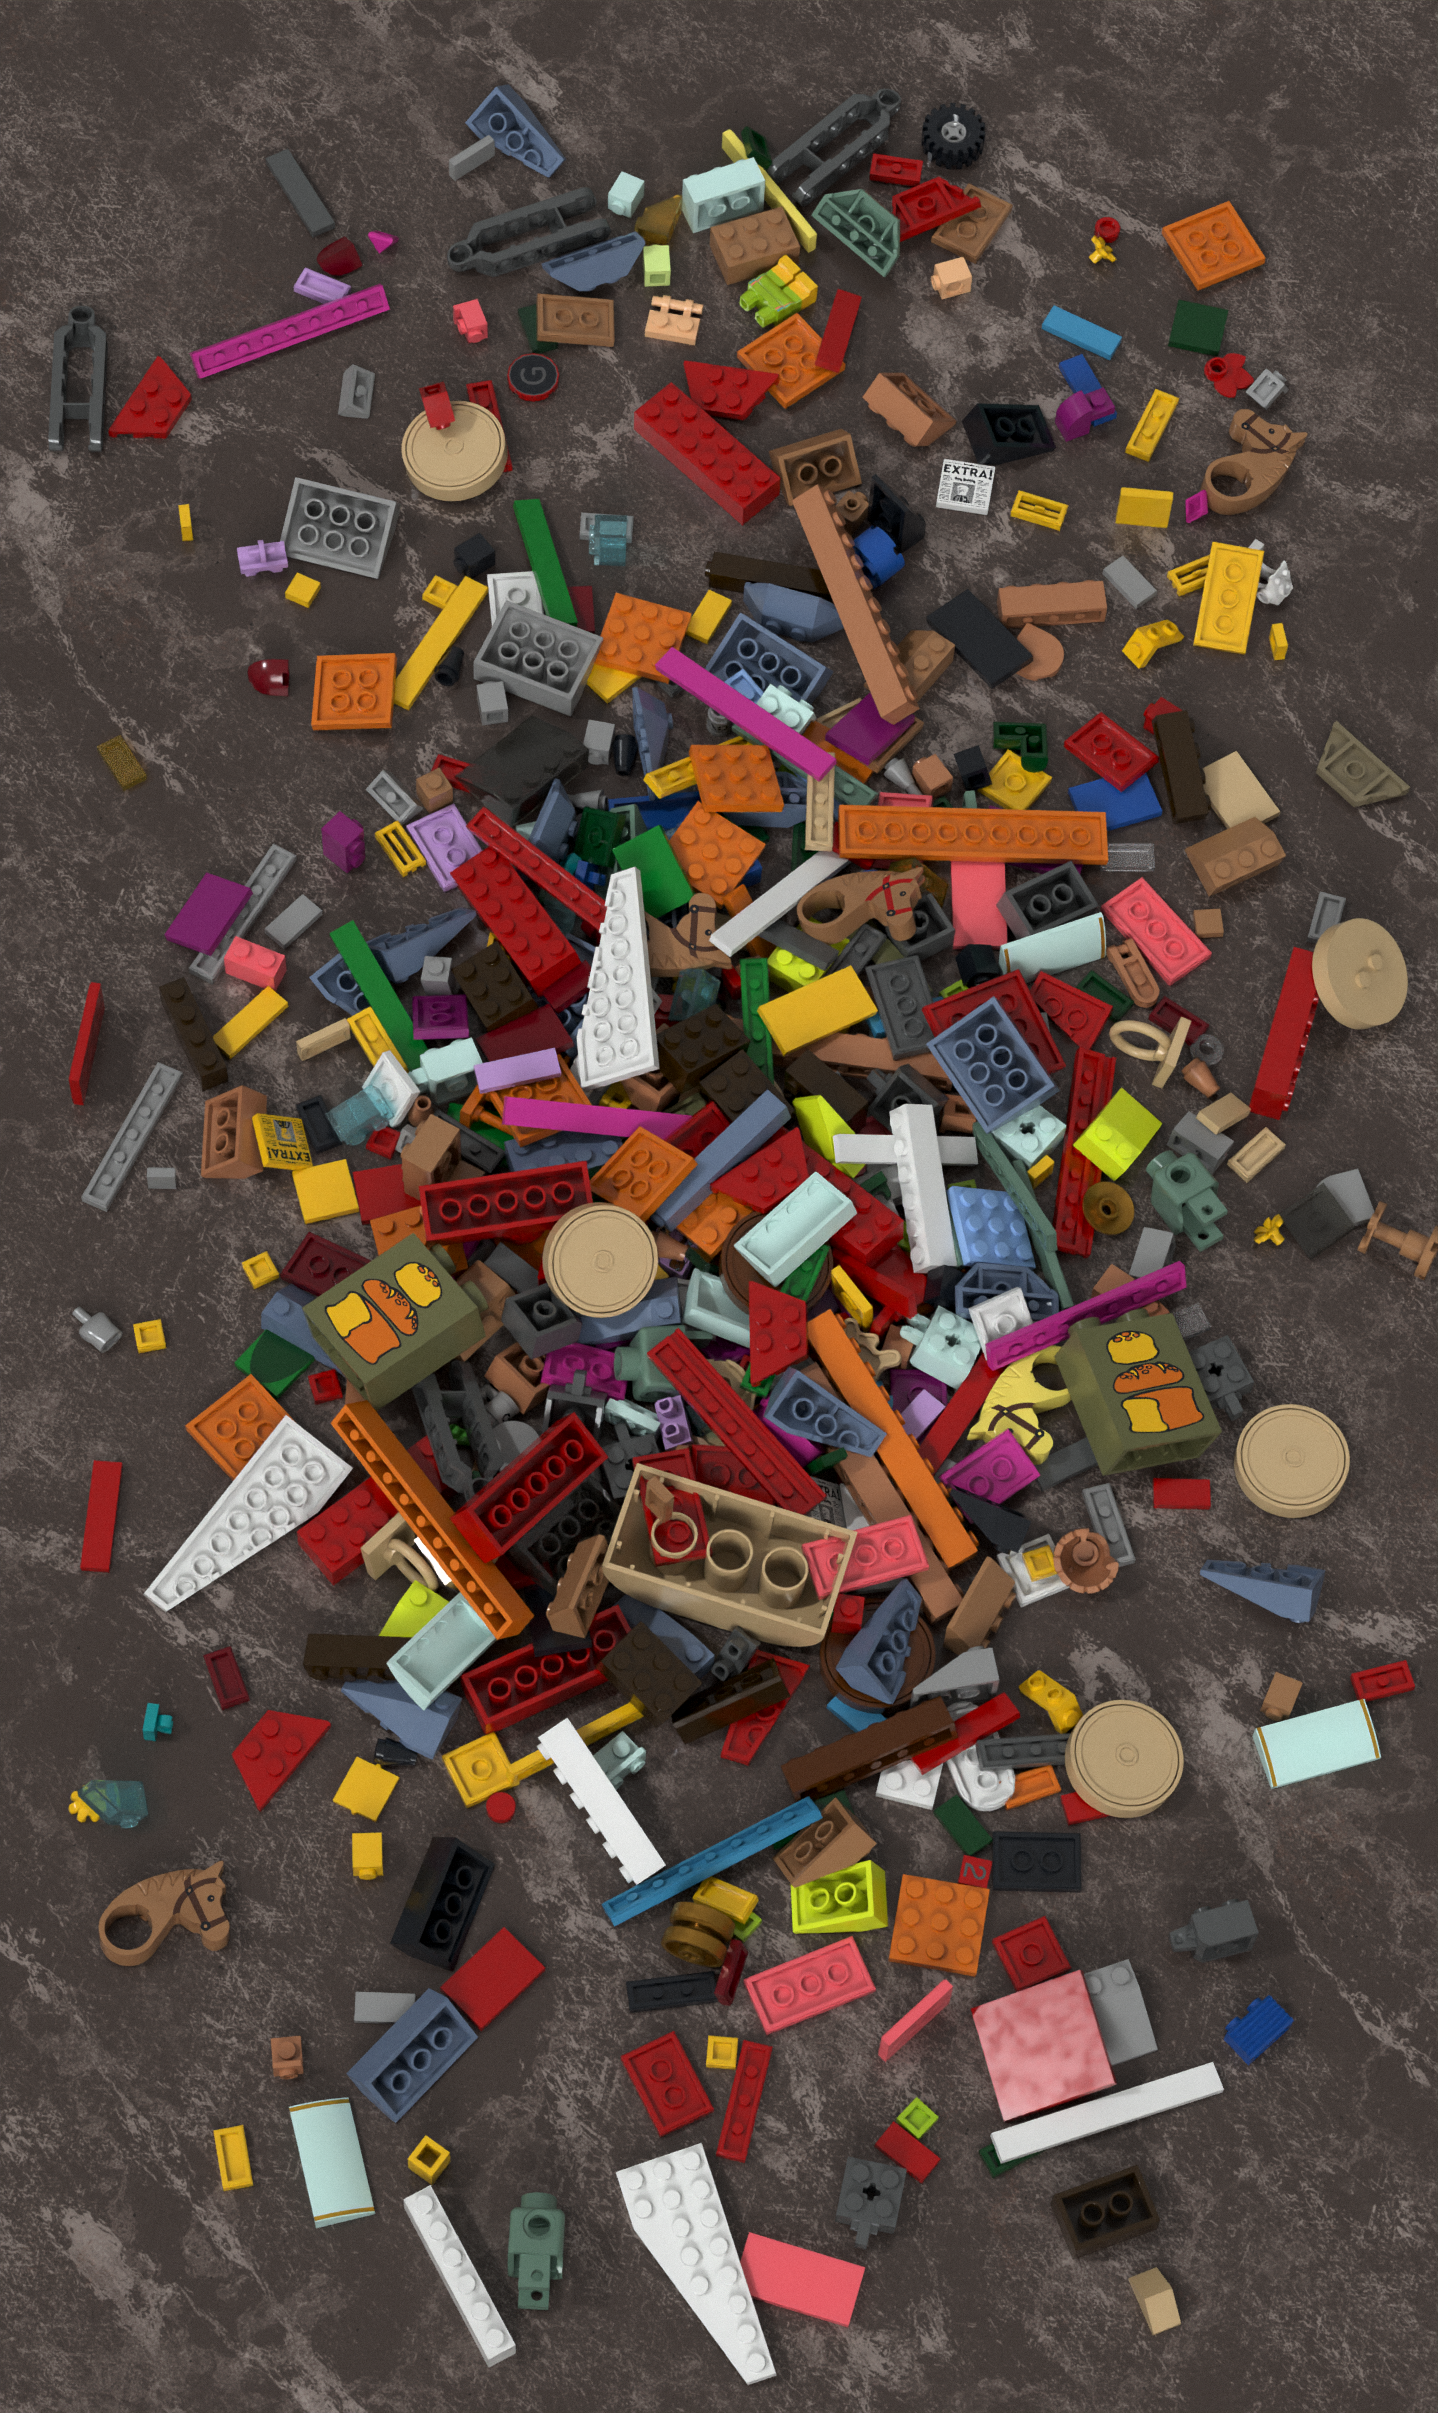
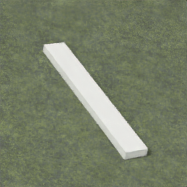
[709,851,851,957]
[990,2062,1224,2164]

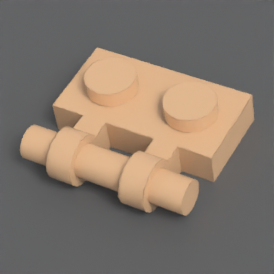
[645,295,704,345]

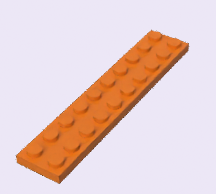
[838,805,1108,865]

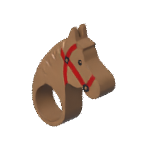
[797,867,925,945]

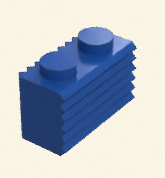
[1224,1995,1294,2066]

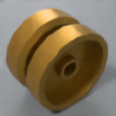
[661,1902,735,1967]

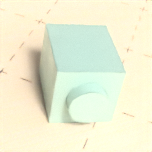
[608,172,644,218]

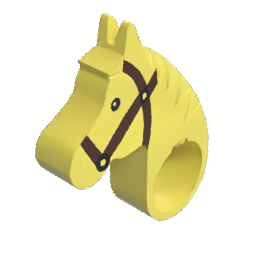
[967,1345,1072,1465]

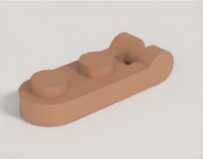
[1106,938,1160,1008]

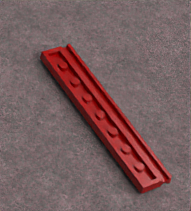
[1053,1047,1116,1259]
[647,1328,827,1516]

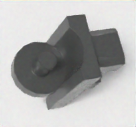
[711,1626,761,1681]

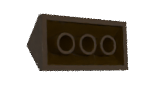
[671,1658,791,1745]

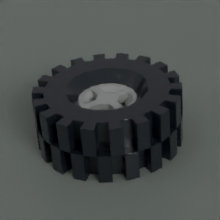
[921,103,986,170]

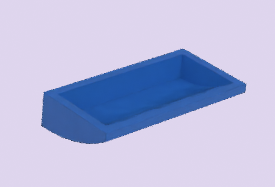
[607,791,717,840]

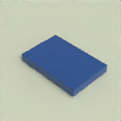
[1068,773,1162,831]

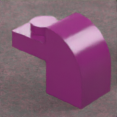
[1055,387,1115,442]

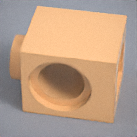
[931,257,972,299]

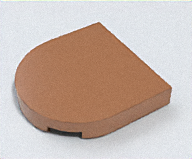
[1016,622,1064,681]

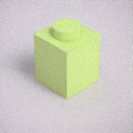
[643,244,671,287]

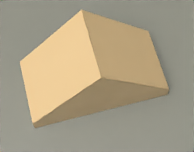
[1128,2267,1181,2335]

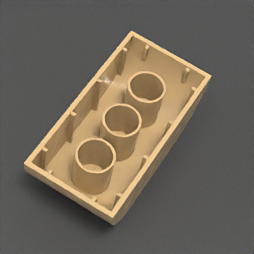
[602,1463,858,1647]

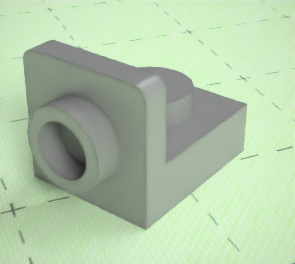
[1246,369,1289,410]

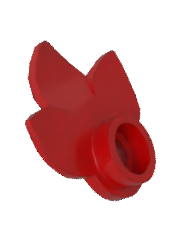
[1204,353,1254,398]

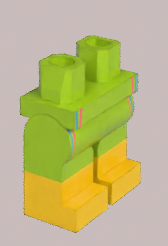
[739,255,818,328]

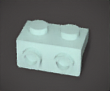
[756,684,816,734]

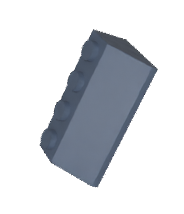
[346,1988,478,2123]

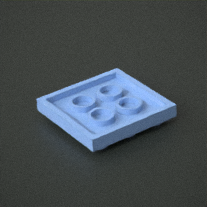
[946,1186,1036,1271]

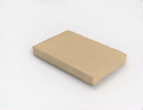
[1202,751,1280,829]

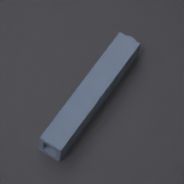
[650,1089,791,1232]

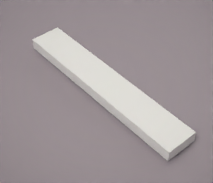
[833,1134,978,1166]

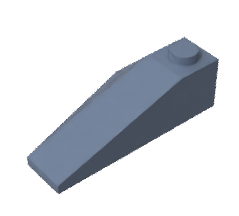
[632,687,673,801]
[366,907,476,984]
[576,1277,683,1346]

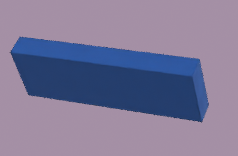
[1059,354,1117,427]

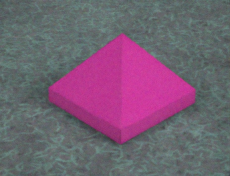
[368,230,399,254]
[1185,490,1209,523]

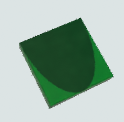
[234,1329,315,1400]

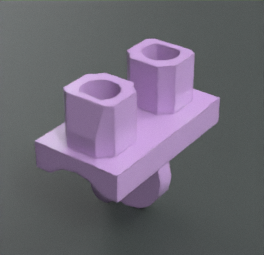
[237,540,288,576]
[654,1395,694,1451]

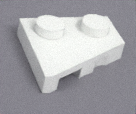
[876,1760,943,1810]

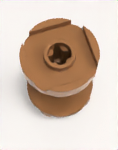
[1357,1201,1438,1280]

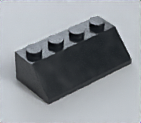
[390,1837,495,1971]

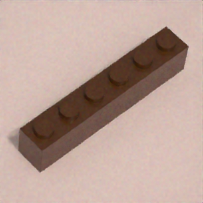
[781,1696,958,1802]

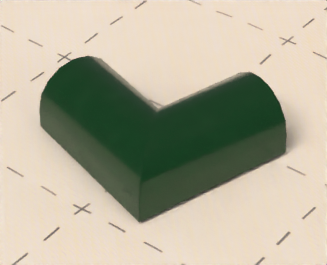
[992,722,1048,773]

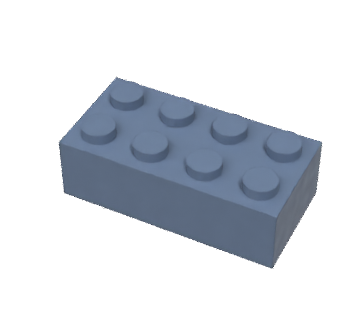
[504,1131,623,1178]

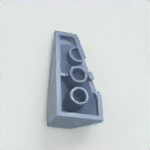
[465,84,566,178]
[309,953,413,1022]
[261,1284,345,1377]
[763,1367,887,1457]
[1200,1560,1325,1623]
[836,1579,922,1704]
[612,1594,715,1679]
[341,1679,462,1760]

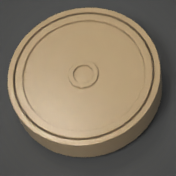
[402,401,508,501]
[1312,918,1408,1030]
[542,1202,658,1318]
[1234,1404,1350,1518]
[1065,1700,1184,1818]

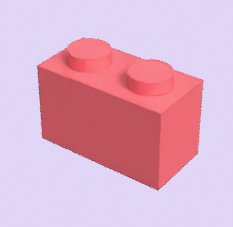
[224,936,287,992]

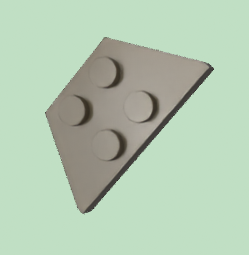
[1316,721,1410,807]

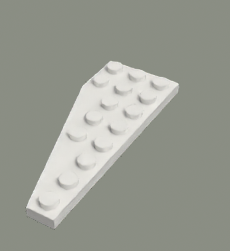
[577,867,659,1092]
[143,1415,353,1612]
[616,2143,777,2385]

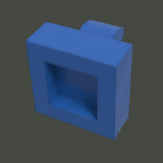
[575,860,607,891]

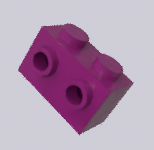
[321,811,365,873]

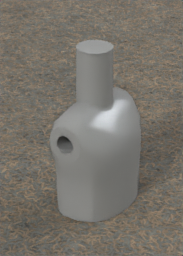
[73,1306,123,1353]

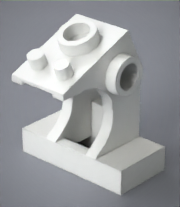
[1248,539,1293,605]

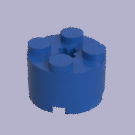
[853,525,905,589]

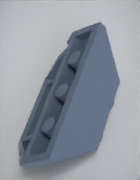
[542,231,645,292]
[743,582,844,643]
[722,771,807,828]
[516,778,579,881]
[955,1263,1059,1322]

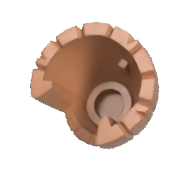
[1053,1528,1119,1594]

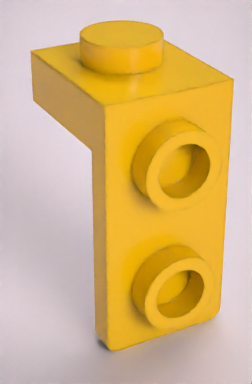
[1122,620,1184,669]
[1019,1670,1083,1734]

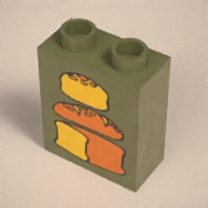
[302,1233,489,1411]
[1054,1309,1222,1476]

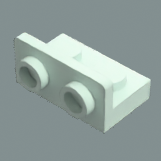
[605,1398,661,1442]
[593,1731,646,1790]

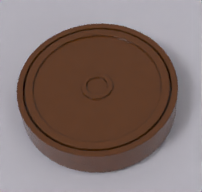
[719,1209,833,1315]
[819,1598,936,1715]

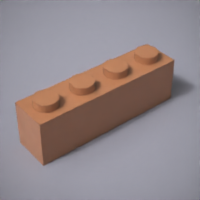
[997,580,1107,629]

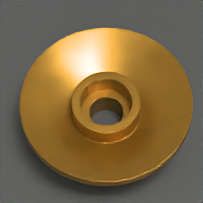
[1082,1182,1134,1235]

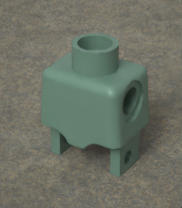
[1146,1150,1228,1252]
[614,1325,713,1403]
[508,2192,565,2310]

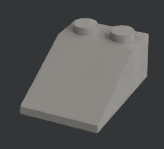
[909,1646,999,1709]
[1084,1959,1158,2066]

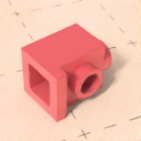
[453,299,488,343]

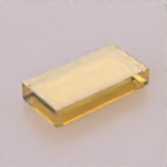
[97,735,147,791]

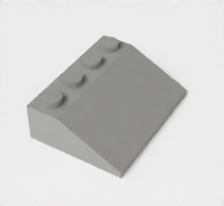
[280,477,401,579]
[474,600,603,716]

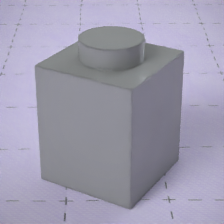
[477,681,508,726]
[582,720,615,765]
[421,956,456,996]

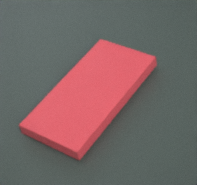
[950,861,1007,950]
[1100,877,1212,986]
[801,1515,929,1600]
[743,1936,876,2035]
[740,2232,865,2327]

